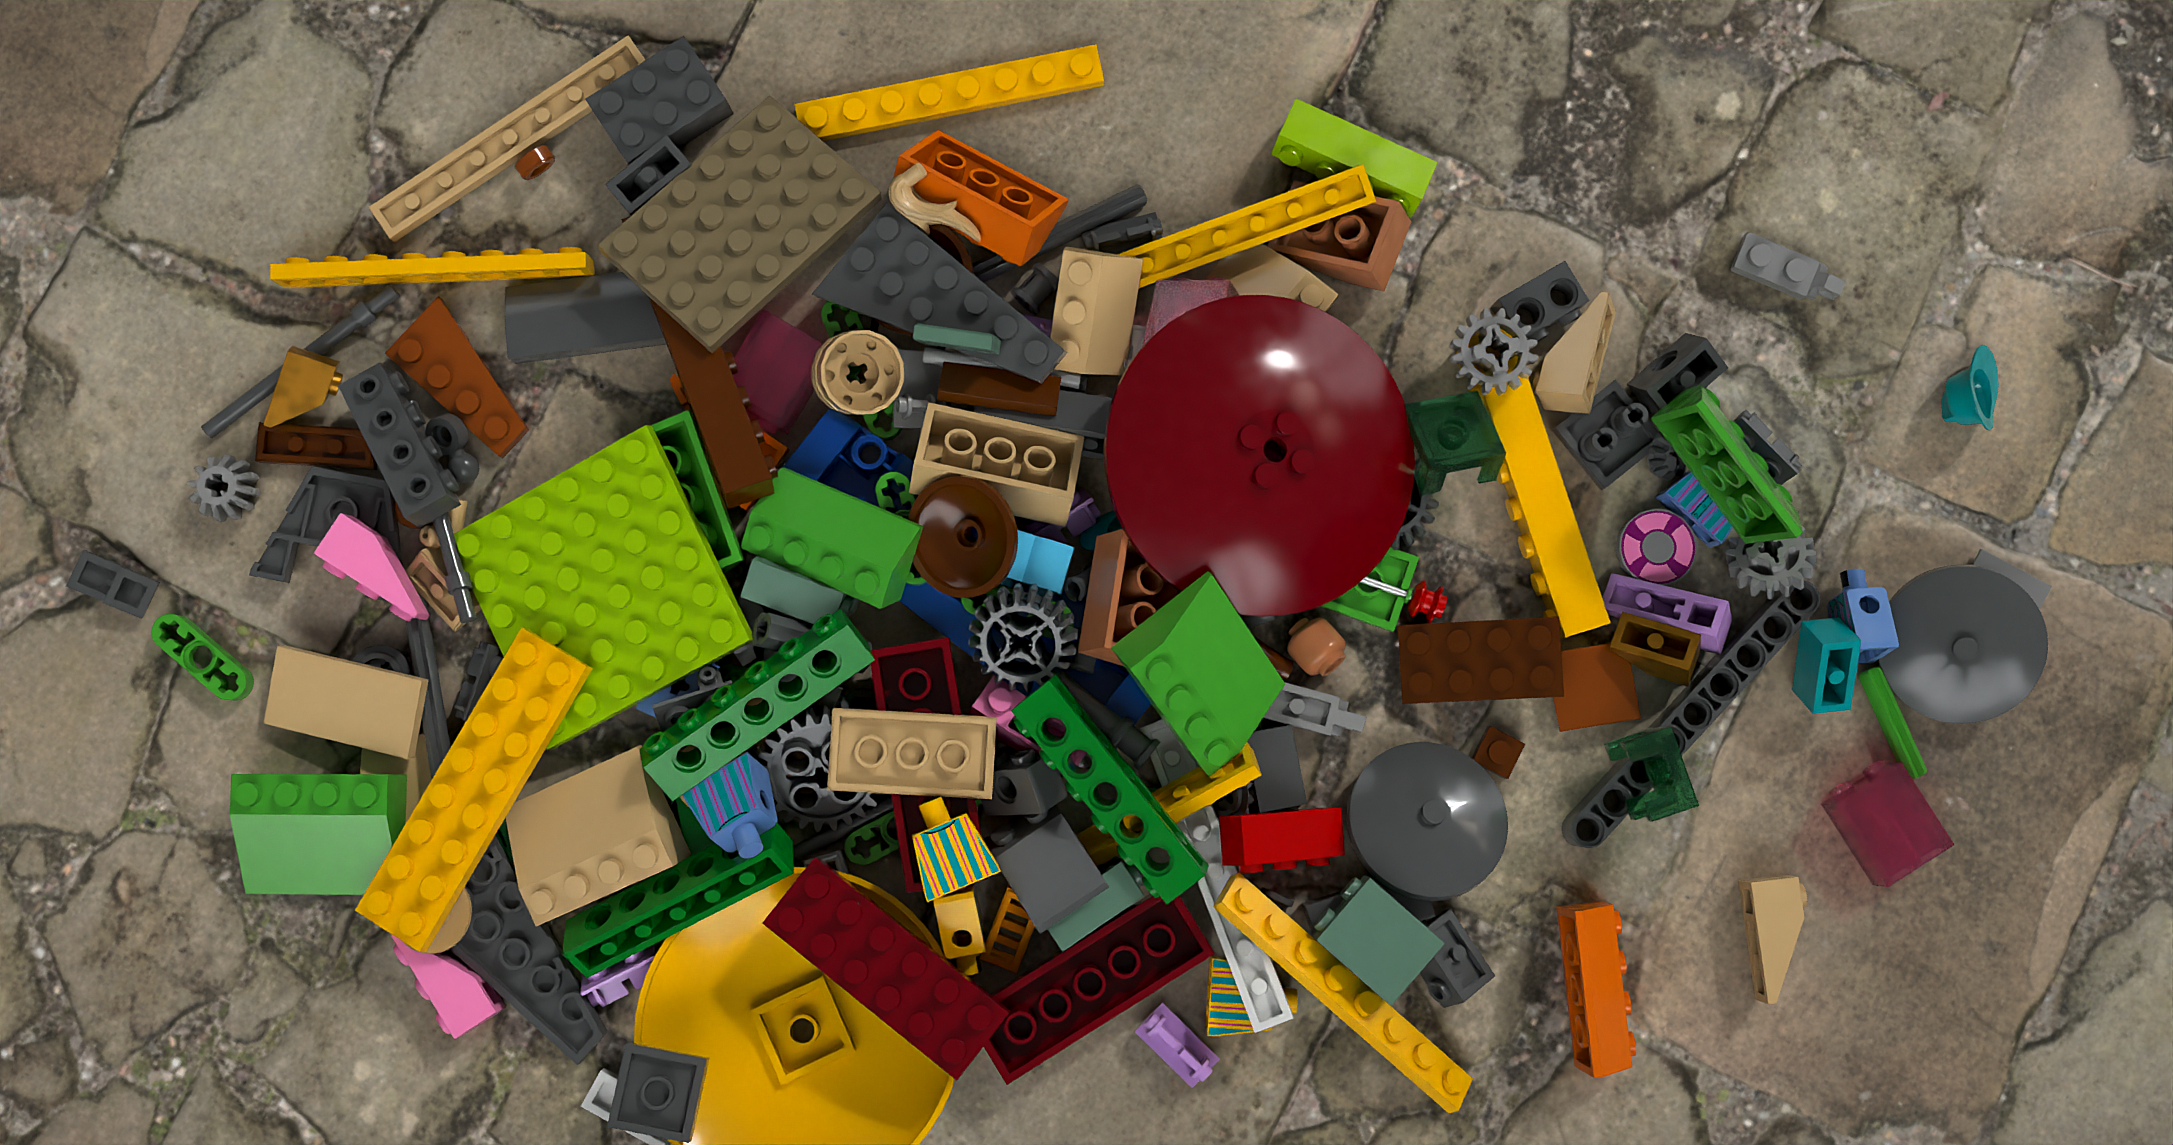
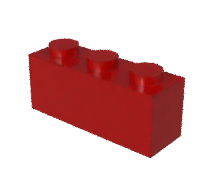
[1219,807,1345,873]

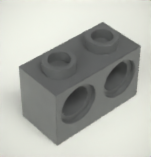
[1490,261,1590,342]

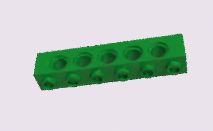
[640,608,875,801]
[1011,674,1209,904]
[562,822,794,978]

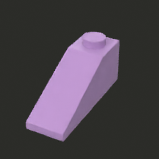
[1603,573,1732,655]

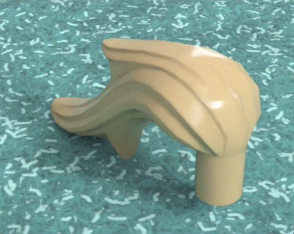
[888,163,981,242]

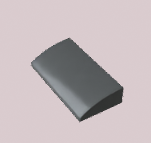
[505,272,666,364]

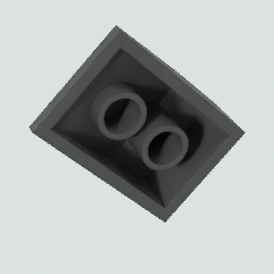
[983,805,1109,934]

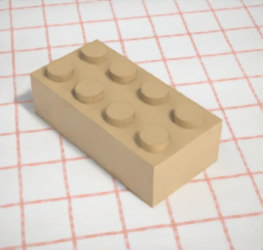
[909,402,1085,527]

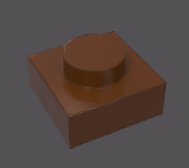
[1471,726,1525,779]

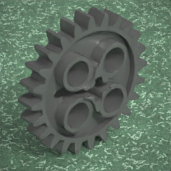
[757,706,879,832]

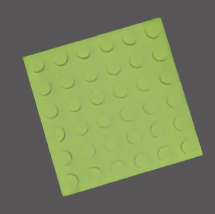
[454,425,753,750]

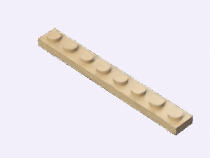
[369,35,645,242]

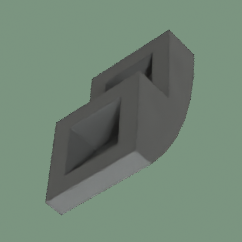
[66,550,160,619]

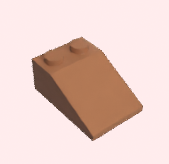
[1267,180,1411,292]

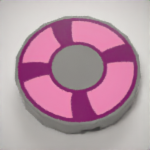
[1616,508,1697,586]

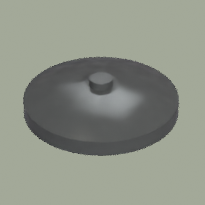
[1878,564,2048,724]
[1346,742,1508,901]

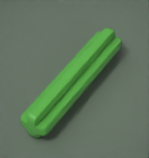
[1859,667,1927,780]

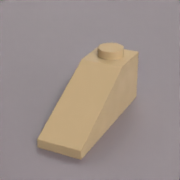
[1533,292,1616,414]
[1738,875,1807,1004]

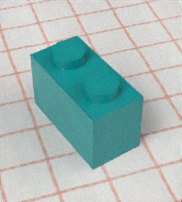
[1792,617,1861,714]

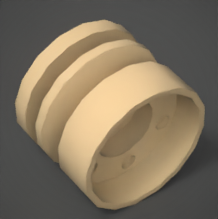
[811,330,904,415]

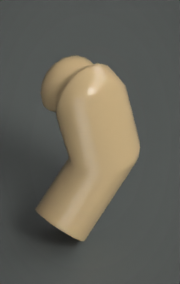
[419,500,468,549]

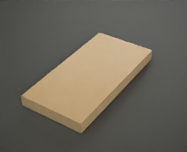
[264,645,429,759]
[827,708,997,799]

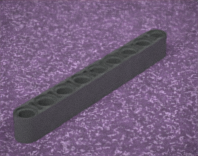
[1561,581,1821,848]

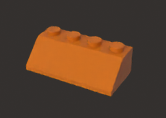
[893,130,1069,267]
[1556,902,1636,1078]

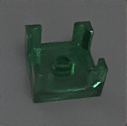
[1404,390,1506,495]
[1604,727,1699,822]

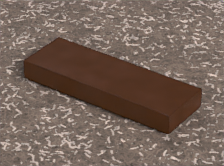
[938,361,1061,416]
[255,422,377,470]

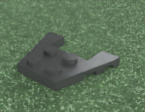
[249,466,403,602]

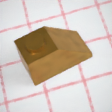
[263,345,344,428]
[1610,612,1701,687]

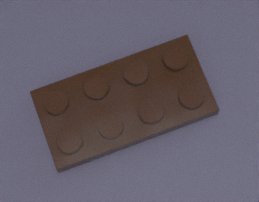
[1398,616,1564,704]

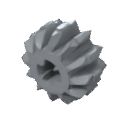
[187,454,261,522]

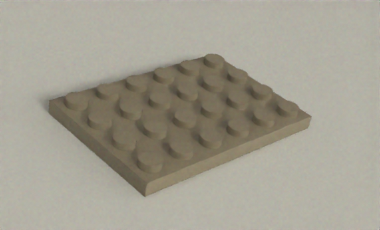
[598,95,882,353]

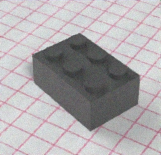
[585,36,734,165]

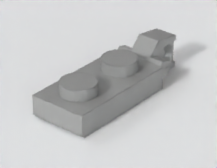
[1730,232,1846,300]
[1263,682,1367,737]

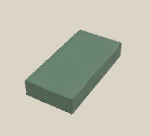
[913,323,1001,355]

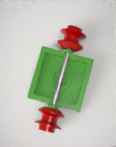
[1319,547,1448,632]

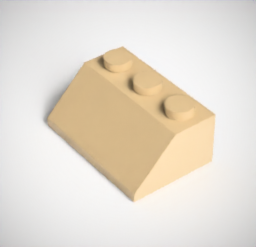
[1050,247,1143,375]

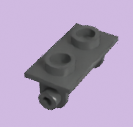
[1081,212,1163,254]
[1734,410,1802,485]
[454,641,504,721]

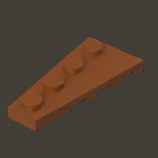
[385,296,529,458]

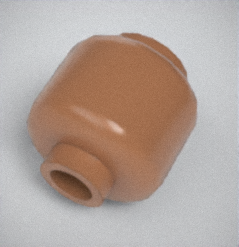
[1287,617,1346,677]

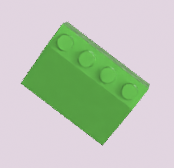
[1650,384,1803,544]
[1111,571,1285,777]
[230,774,407,895]

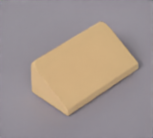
[406,546,481,632]

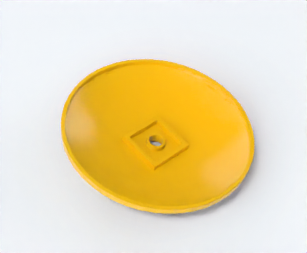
[634,867,955,1145]

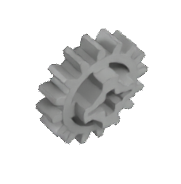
[1449,308,1538,396]
[1726,526,1816,599]

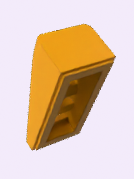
[980,884,1035,973]

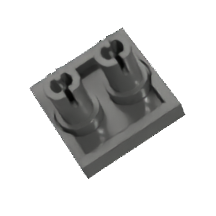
[1552,380,1658,490]

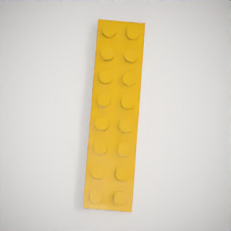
[355,627,593,952]

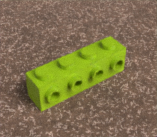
[1270,98,1438,218]

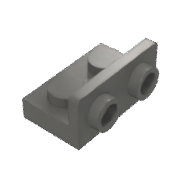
[1420,909,1495,1008]

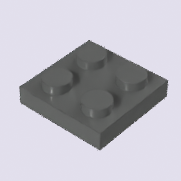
[607,1042,709,1143]

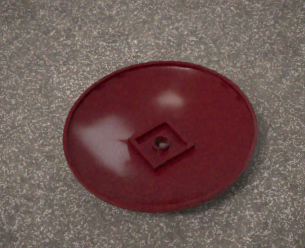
[1104,295,1415,617]

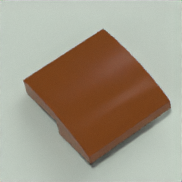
[1553,643,1641,732]

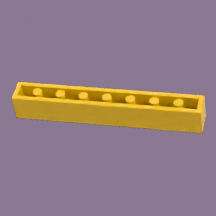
[1456,329,1611,639]

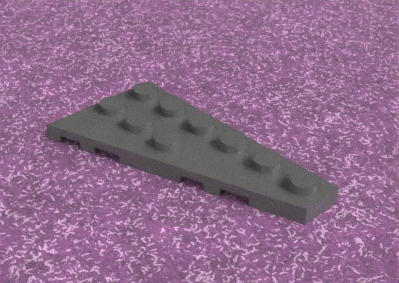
[812,203,1067,384]
[450,835,608,1065]

